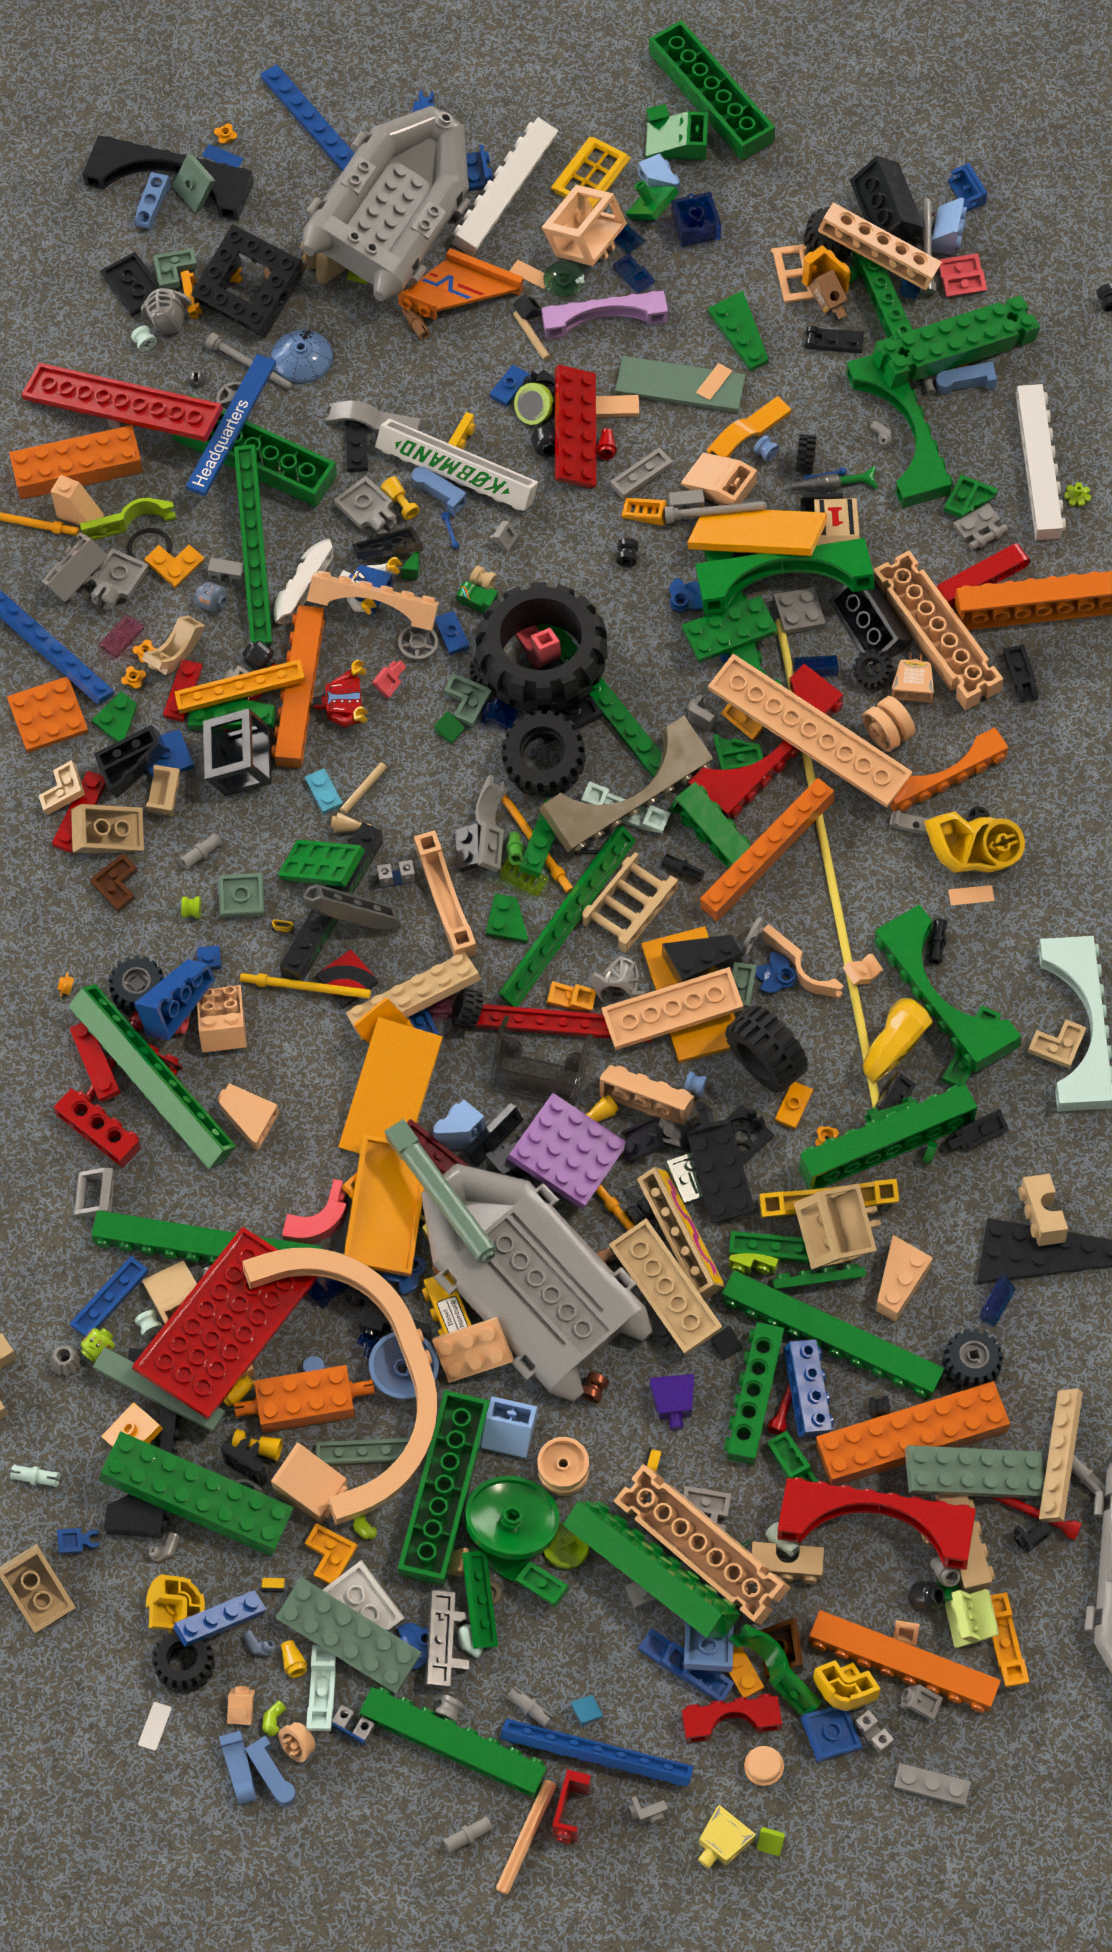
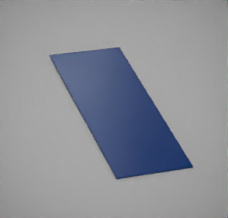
[201,144,244,168]

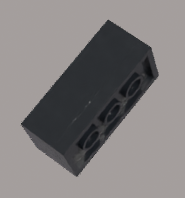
[849,156,925,243]

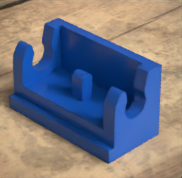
[948,162,987,212]

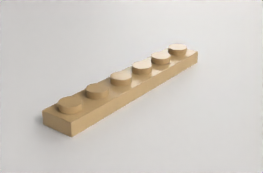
[1039,1388,1083,1523]

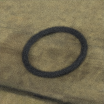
[127,528,172,559]

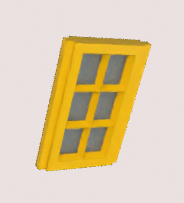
[551,137,631,209]

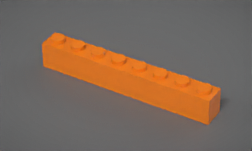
[272,605,325,768]
[700,778,834,921]
[809,1610,1001,1713]

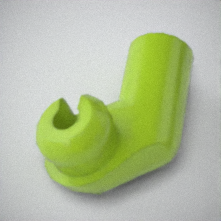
[353,1514,377,1540]
[262,1700,286,1737]

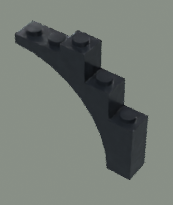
[335,1213,432,1341]

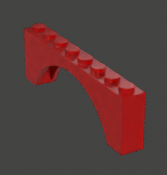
[688,664,844,819]
[777,1477,976,1570]

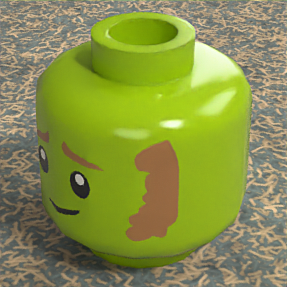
[81,1328,115,1363]

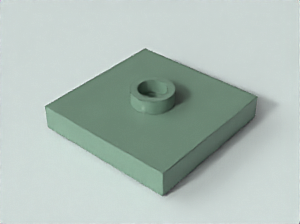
[172,154,215,213]
[219,873,265,919]

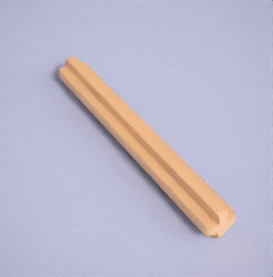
[496,1780,556,1895]

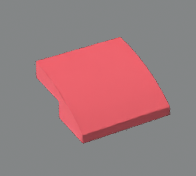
[938,253,987,298]

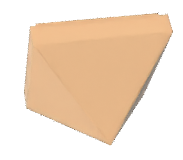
[893,1620,920,1646]

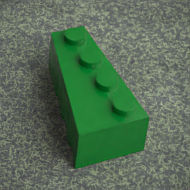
[668,782,751,869]

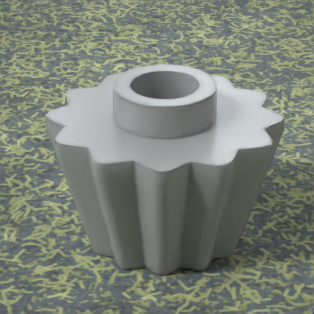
[50,1345,82,1376]

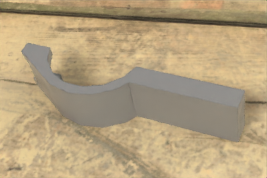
[325,400,421,433]
[475,775,508,872]

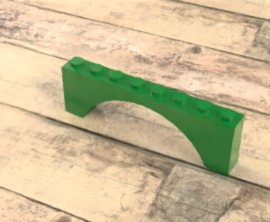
[846,355,953,509]
[695,538,874,615]
[874,904,1022,1073]

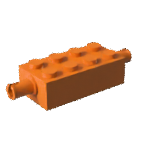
[234,1365,375,1433]

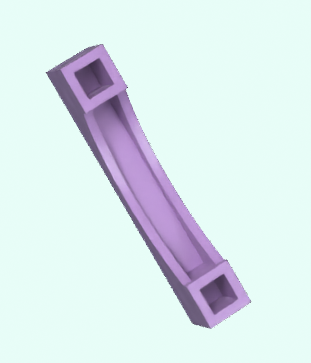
[542,291,668,340]

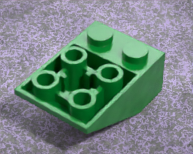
[646,111,708,160]

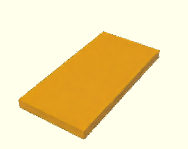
[687,510,828,556]
[641,926,735,1064]
[338,1017,444,1154]
[344,1134,424,1277]

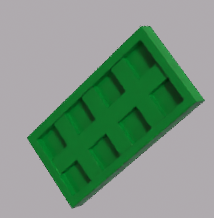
[682,595,778,663]
[278,840,365,887]

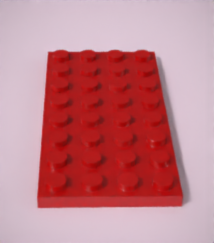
[132,1226,318,1420]

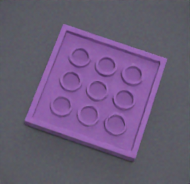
[507,1093,626,1210]

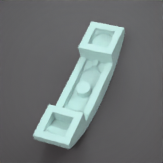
[581,781,670,833]
[306,1645,336,1731]

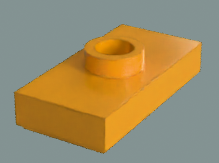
[775,1082,813,1130]

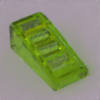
[499,856,549,897]

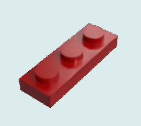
[163,659,203,722]

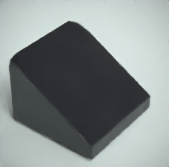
[513,295,542,319]
[711,1326,743,1361]

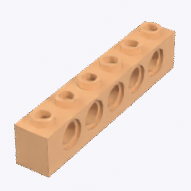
[818,202,942,291]

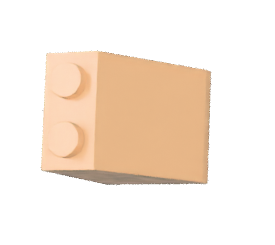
[271,1442,348,1524]

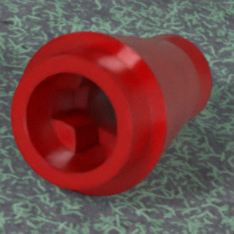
[596,428,617,460]

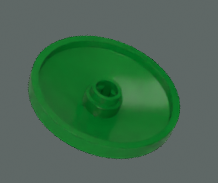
[464,1476,560,1560]

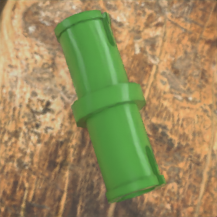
[506,832,524,865]

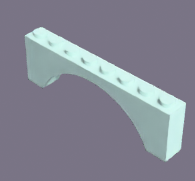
[1038,936,1112,1112]

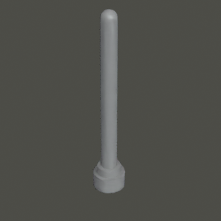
[920,198,936,294]
[205,332,292,390]
[665,501,767,524]

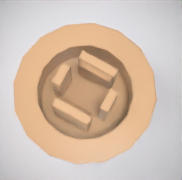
[278,1722,315,1763]
[744,1746,784,1787]

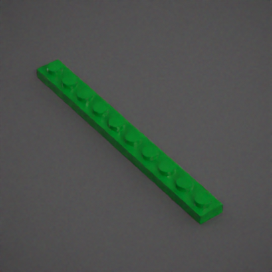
[234,444,273,645]
[535,625,662,778]
[498,826,636,1007]

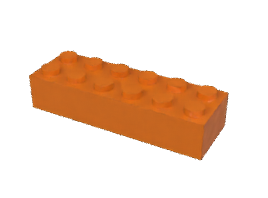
[9,425,144,500]

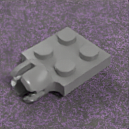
[334,476,397,535]
[91,548,149,610]

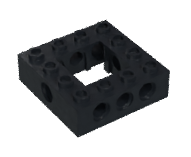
[191,224,306,338]

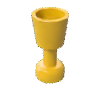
[380,476,420,520]
[232,1429,283,1461]

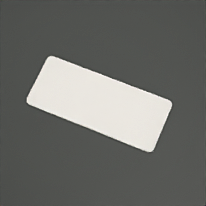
[138,1702,171,1750]

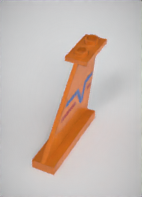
[398,248,524,320]

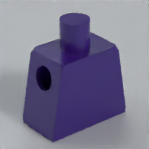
[649,1374,694,1431]

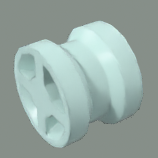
[131,325,157,352]
[135,1310,163,1338]

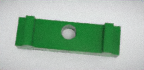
[864,1096,919,1123]

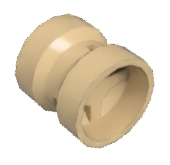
[469,565,498,590]

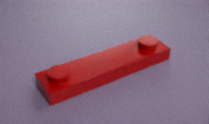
[52,771,106,853]
[69,1022,121,1103]

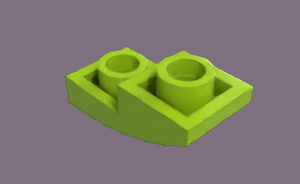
[728,1253,779,1275]

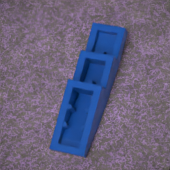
[637,1628,734,1701]

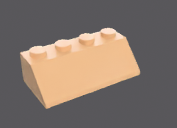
[600,1065,694,1126]

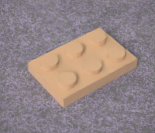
[432,1317,514,1383]

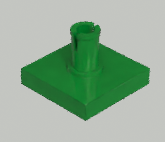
[625,180,679,220]

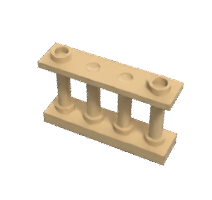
[582,852,678,953]

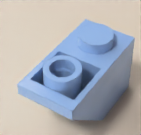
[638,153,680,195]

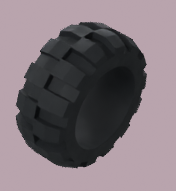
[475,582,608,712]

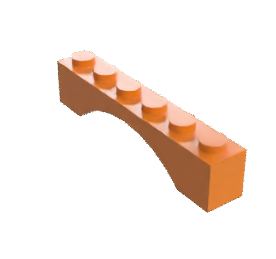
[889,727,1009,812]

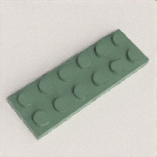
[905,1445,1044,1499]
[275,1577,422,1694]

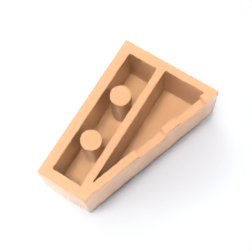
[876,1235,933,1322]

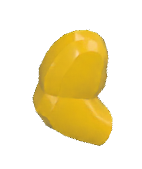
[923,811,1025,873]
[862,998,933,1084]

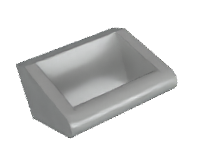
[74,1168,115,1218]

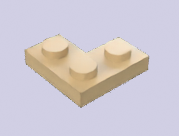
[39,760,85,815]
[1028,1020,1087,1069]

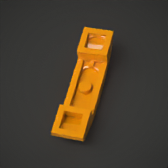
[990,1592,1030,1688]

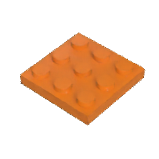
[7,677,89,753]

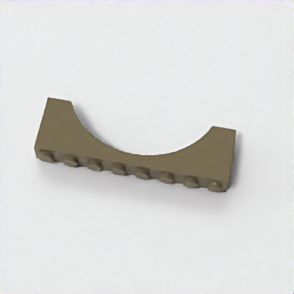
[539,715,713,853]

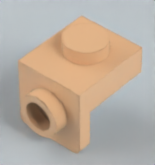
[227,1686,255,1725]

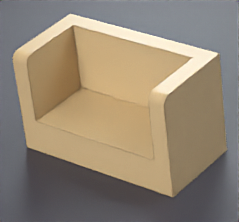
[146,765,180,816]

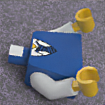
[340,557,402,615]

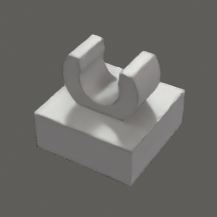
[490,521,518,551]

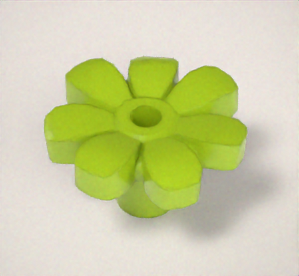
[1064,482,1091,507]

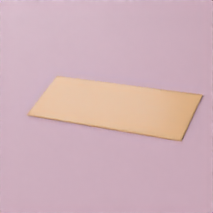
[509,260,552,289]
[696,363,732,400]
[948,885,995,905]

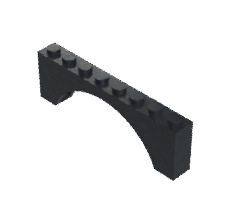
[83,135,253,221]
[104,1348,183,1538]

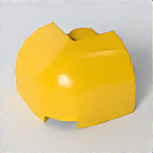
[146,1574,205,1634]
[813,1660,881,1711]

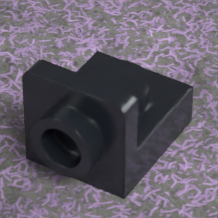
[1013,1522,1052,1552]

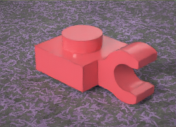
[372,660,406,698]

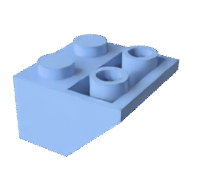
[932,198,967,255]
[433,1100,485,1150]
[481,1396,538,1459]

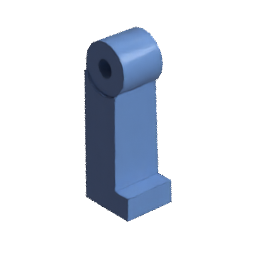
[135,172,171,230]
[935,361,997,394]
[412,467,467,517]
[219,1731,257,1805]
[245,1735,296,1807]

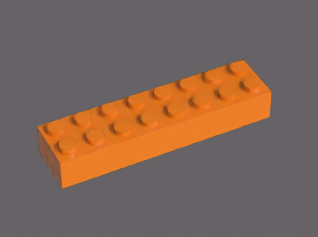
[954,570,1112,630]
[815,1381,1010,1486]

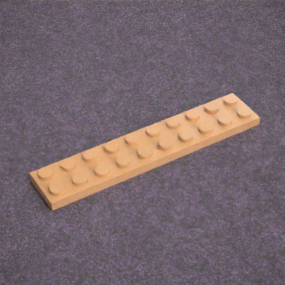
[708,654,912,808]

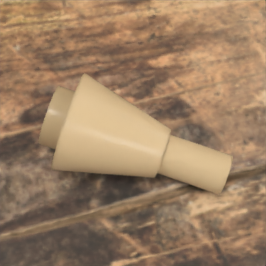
[330,812,371,833]

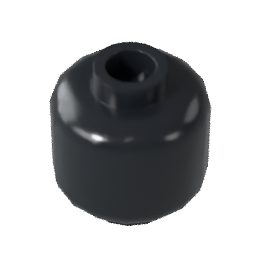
[531,426,555,457]
[242,640,276,671]
[908,1581,945,1613]

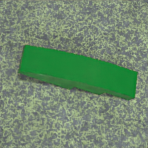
[766,1431,818,1483]

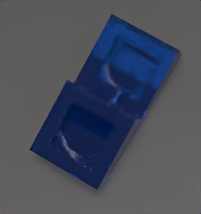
[612,253,655,293]

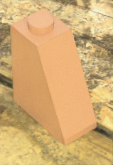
[51,475,104,526]
[218,1083,279,1151]

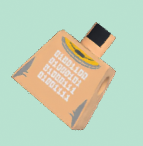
[891,652,934,703]

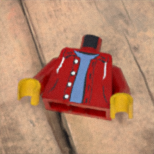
[313,660,368,728]

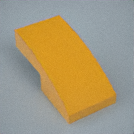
[546,981,596,1012]

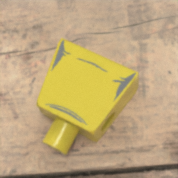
[698,1805,756,1869]

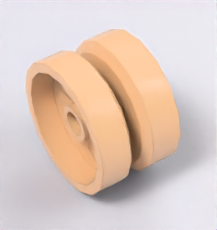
[862,696,916,752]
[537,1437,589,1496]

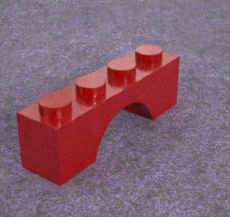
[681,1694,782,1744]

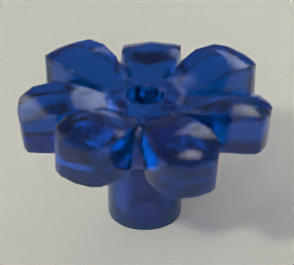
[356,1334,379,1358]

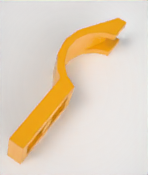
[707,396,792,458]

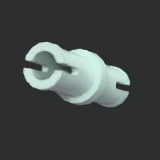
[10,1465,60,1487]

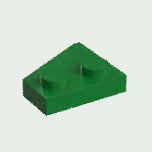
[944,474,998,518]
[92,691,137,742]
[713,734,763,770]
[485,893,528,944]

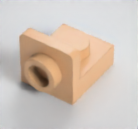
[843,954,883,985]

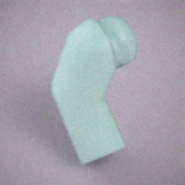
[457,1624,484,1659]

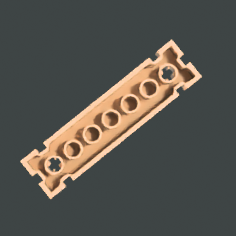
[873,550,1003,711]
[614,1464,791,1625]

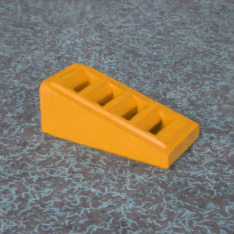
[621,498,669,526]

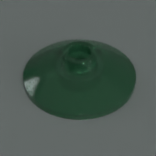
[543,261,584,297]

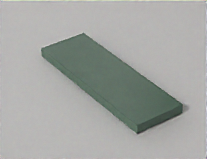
[615,356,746,413]

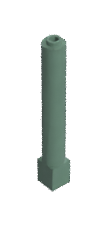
[384,1119,497,1263]

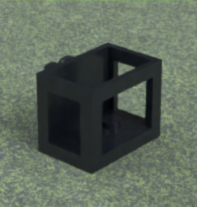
[203,709,273,796]

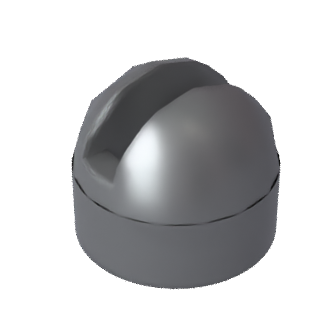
[189,370,206,388]

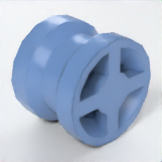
[753,435,780,462]
[684,1072,707,1098]

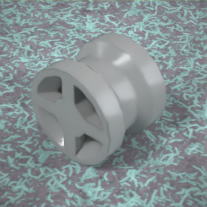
[435,1695,464,1722]

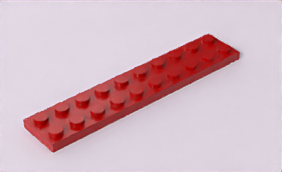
[21,363,223,442]

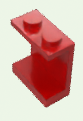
[553,1769,591,1844]

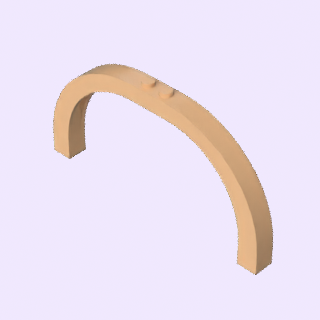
[242,1248,437,1525]

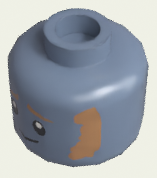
[195,582,228,613]

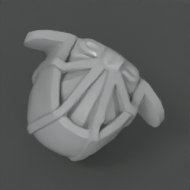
[141,288,192,336]
[591,956,646,1005]

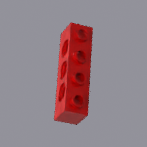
[53,1088,141,1168]

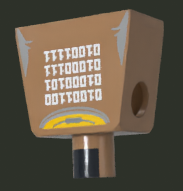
[808,270,847,321]

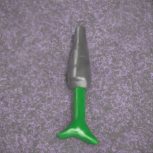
[790,465,878,491]

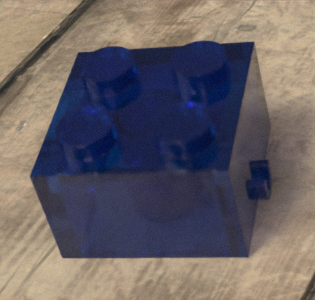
[671,192,722,247]

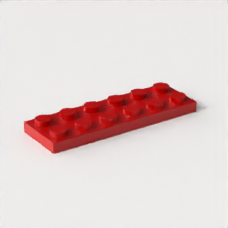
[555,364,596,489]

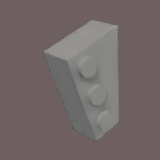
[42,532,108,602]

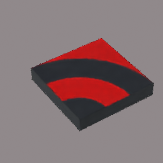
[316,949,379,1009]

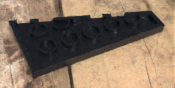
[977,1218,1112,1284]

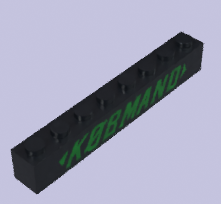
[280,822,383,981]

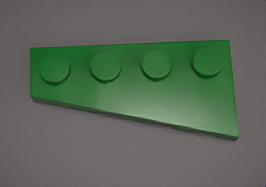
[708,290,769,372]
[188,699,276,730]

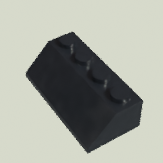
[829,580,913,667]

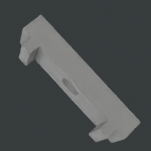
[889,810,928,836]

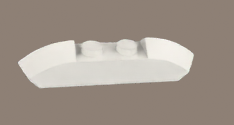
[274,539,334,625]

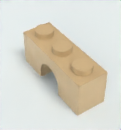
[1018,1174,1068,1246]
[752,1542,824,1584]

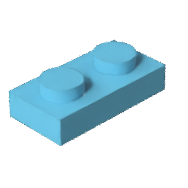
[305,768,343,815]

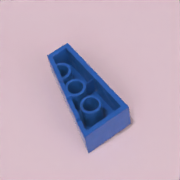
[134,959,215,1040]

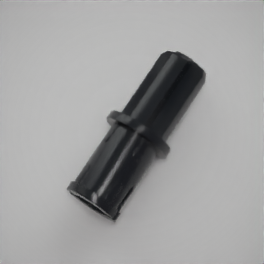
[661,853,705,882]

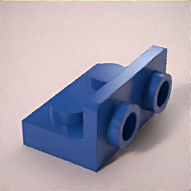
[467,144,493,191]

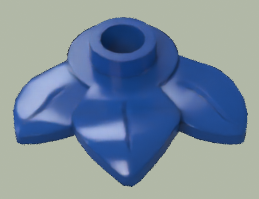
[669,578,703,612]
[756,952,797,993]
[382,1255,426,1295]
[398,1623,428,1670]

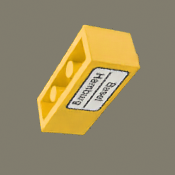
[421,1275,471,1336]

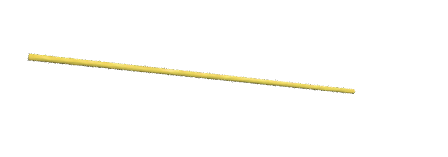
[775,618,880,1108]

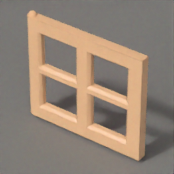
[771,244,815,303]

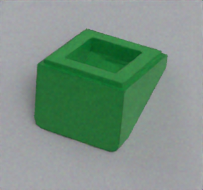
[646,104,669,123]
[401,551,420,580]
[434,711,465,744]

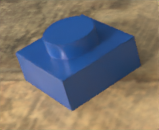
[197,945,222,970]

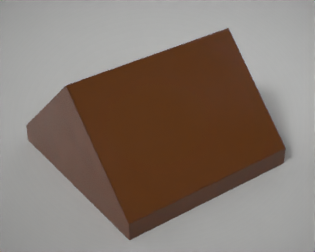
[759,1618,803,1678]

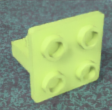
[945,1589,999,1648]

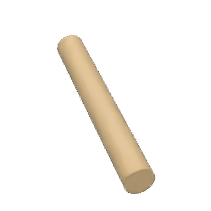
[513,311,550,361]
[340,762,387,815]

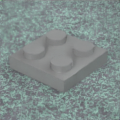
[772,587,826,634]

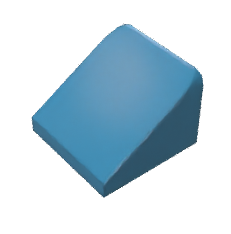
[571,1695,603,1727]

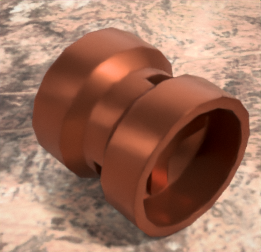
[581,1372,610,1404]

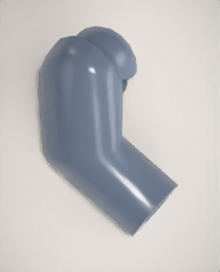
[242,1630,276,1657]

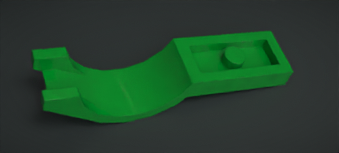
[470,1546,569,1608]
[729,1624,822,1716]

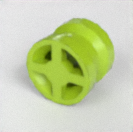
[181,897,201,918]

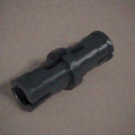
[928,918,948,964]

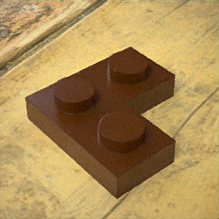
[89,853,138,913]

